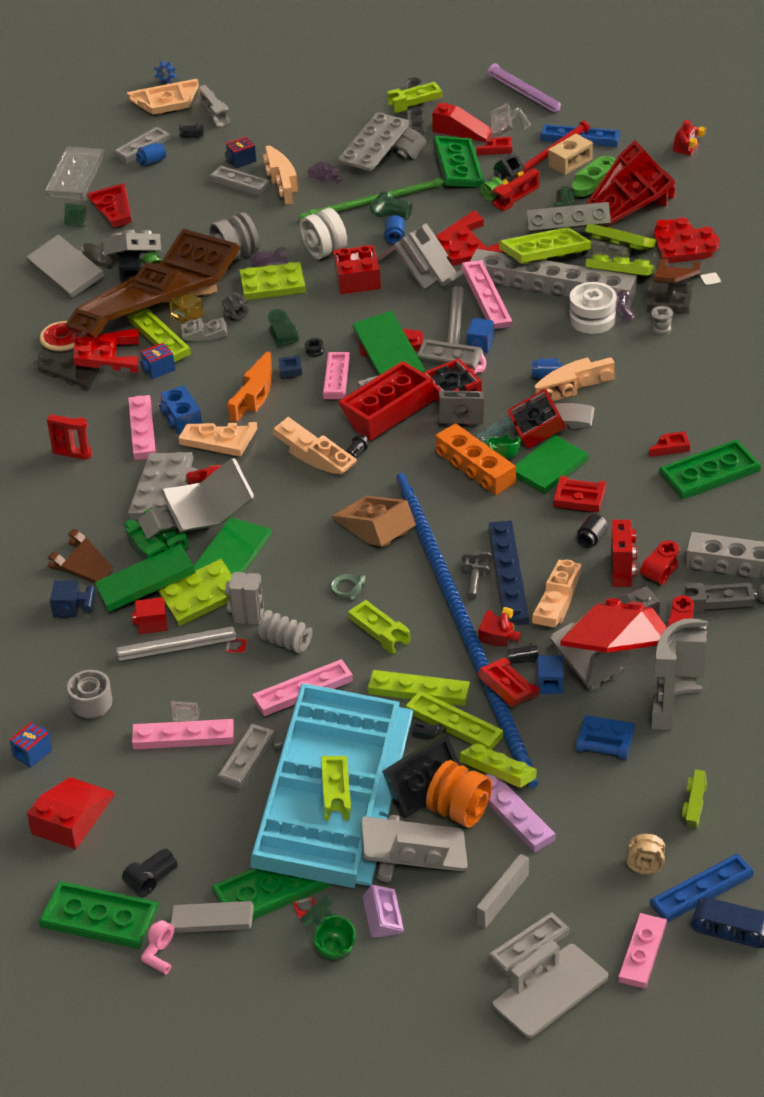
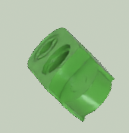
[572,156,616,197]

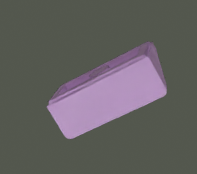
[363,884,404,938]

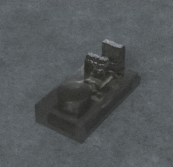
[78,243,119,270]

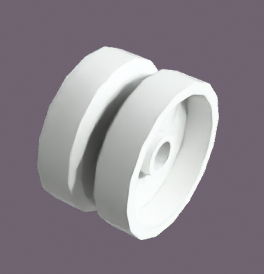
[300,207,347,260]
[569,282,617,334]

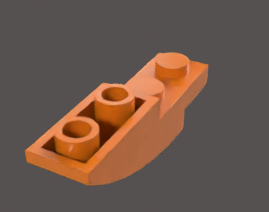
[227,352,273,422]

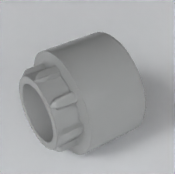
[67,670,113,720]

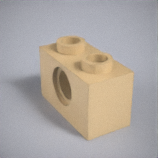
[548,134,593,175]

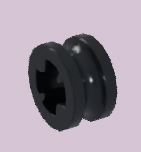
[305,338,325,357]

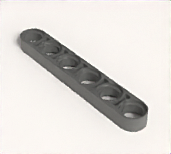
[405,77,426,139]

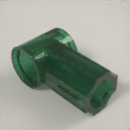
[554,186,575,207]
[370,192,413,220]

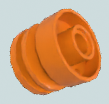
[426,760,493,828]

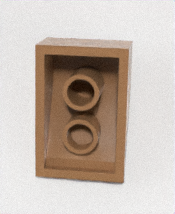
[332,495,416,547]

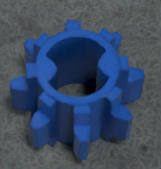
[154,61,177,84]

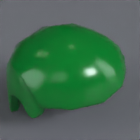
[485,434,521,460]
[313,915,356,961]

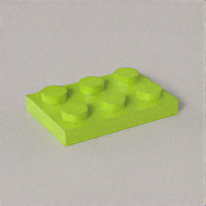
[585,223,656,250]
[585,254,655,276]
[239,262,306,300]
[158,559,232,627]

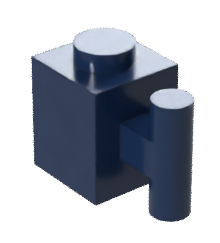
[50,580,96,617]

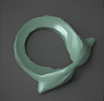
[331,574,366,600]

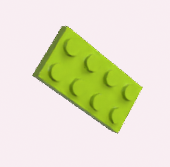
[499,227,591,264]

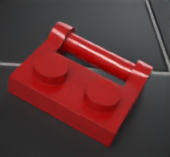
[47,414,92,460]
[554,476,606,513]
[477,658,541,707]

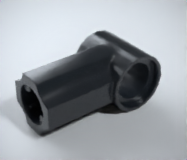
[122,848,178,897]

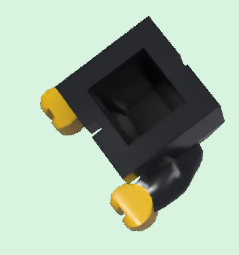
[493,151,525,185]

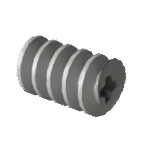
[259,610,312,654]

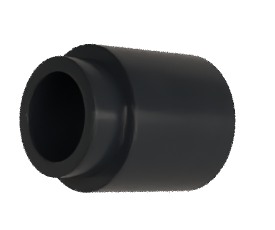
[577,514,608,548]

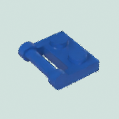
[576,715,635,760]

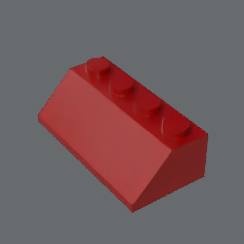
[339,361,434,441]

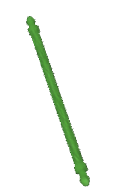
[298,178,445,220]

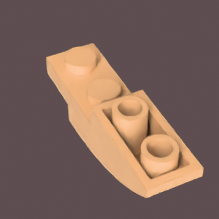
[263,146,298,205]
[535,357,615,401]
[273,417,357,474]
[532,560,582,628]

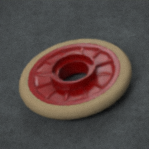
[40,321,86,352]

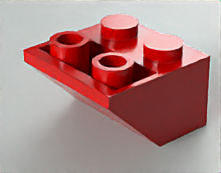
[333,245,381,295]

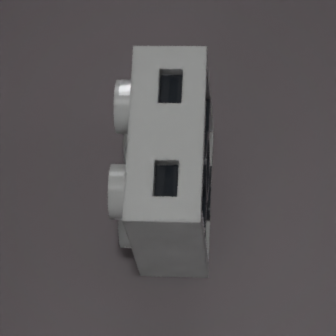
[103,230,161,255]

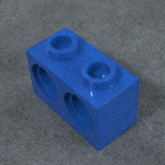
[159,385,202,434]

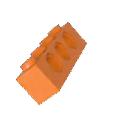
[435,423,516,495]

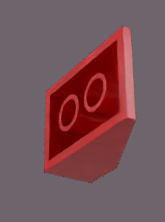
[27,777,115,850]

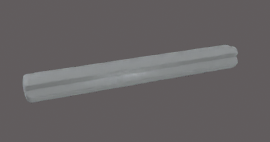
[447,286,464,344]
[116,626,236,661]

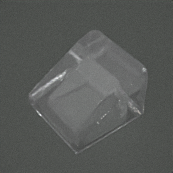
[171,701,201,722]

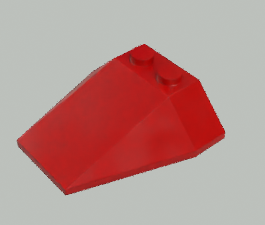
[586,140,676,227]
[560,598,667,653]

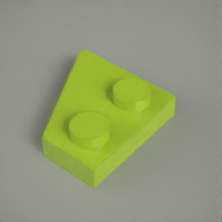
[682,769,707,828]

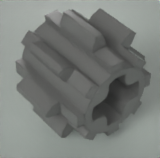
[222,293,249,320]

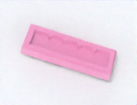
[323,352,350,399]
[619,913,667,989]

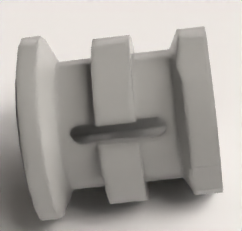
[652,306,673,335]

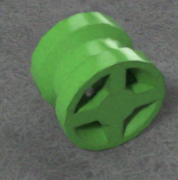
[480,177,504,202]

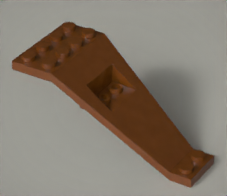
[65,229,240,338]

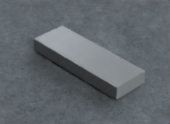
[114,127,170,164]
[210,166,270,196]
[417,339,483,369]
[217,724,275,789]
[476,854,529,928]
[171,901,254,933]
[489,912,569,977]

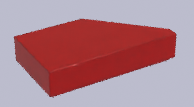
[476,137,512,155]
[649,431,691,457]

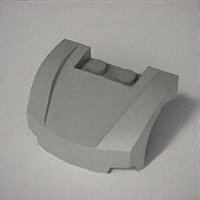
[651,619,708,730]

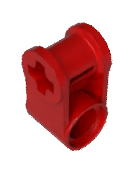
[640,540,679,585]
[668,595,694,627]

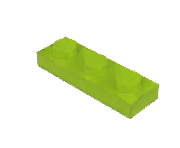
[460,744,537,788]

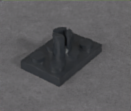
[382,733,460,818]

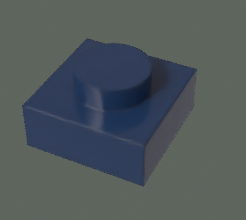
[279,355,302,378]

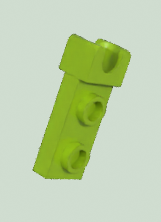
[387,82,443,113]
[348,600,410,654]
[321,756,351,821]

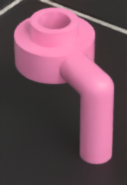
[141,920,174,975]

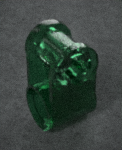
[268,309,299,348]

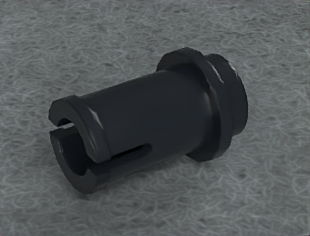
[179,123,204,138]
[345,435,369,459]
[508,643,539,664]
[412,721,447,740]

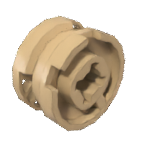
[627,834,665,874]

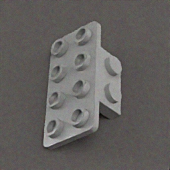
[339,113,409,171]
[360,817,468,872]
[493,940,608,1038]

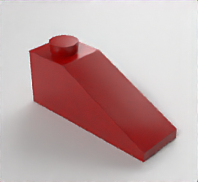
[432,103,493,142]

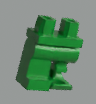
[124,508,189,560]

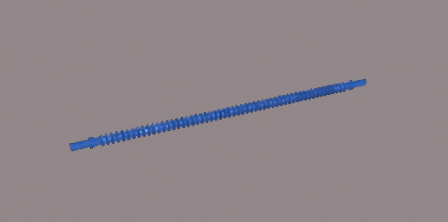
[396,473,538,788]

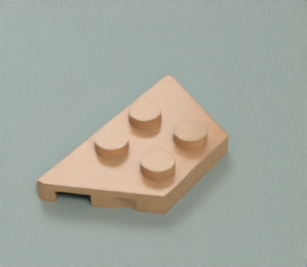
[127,79,198,115]

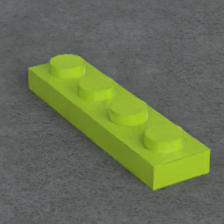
[128,308,191,362]
[368,670,470,706]
[406,691,503,750]

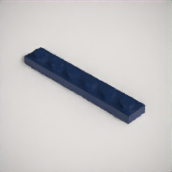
[489,520,529,626]

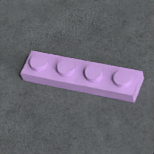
[485,774,556,853]

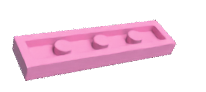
[461,260,512,329]
[128,395,156,460]
[253,659,353,716]
[132,719,234,750]

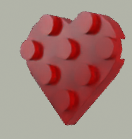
[654,217,719,263]

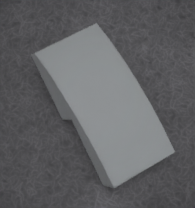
[181,317,228,341]
[555,403,595,429]

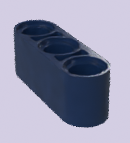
[691,897,764,948]

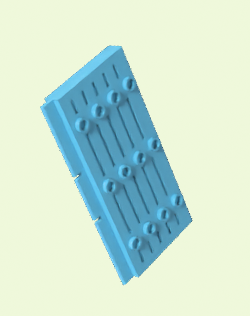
[250,683,414,888]

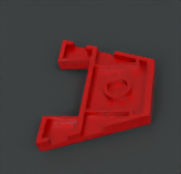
[436,210,507,266]
[73,328,139,373]

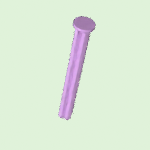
[487,63,561,113]

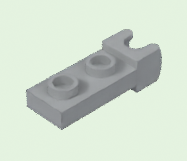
[199,85,230,128]

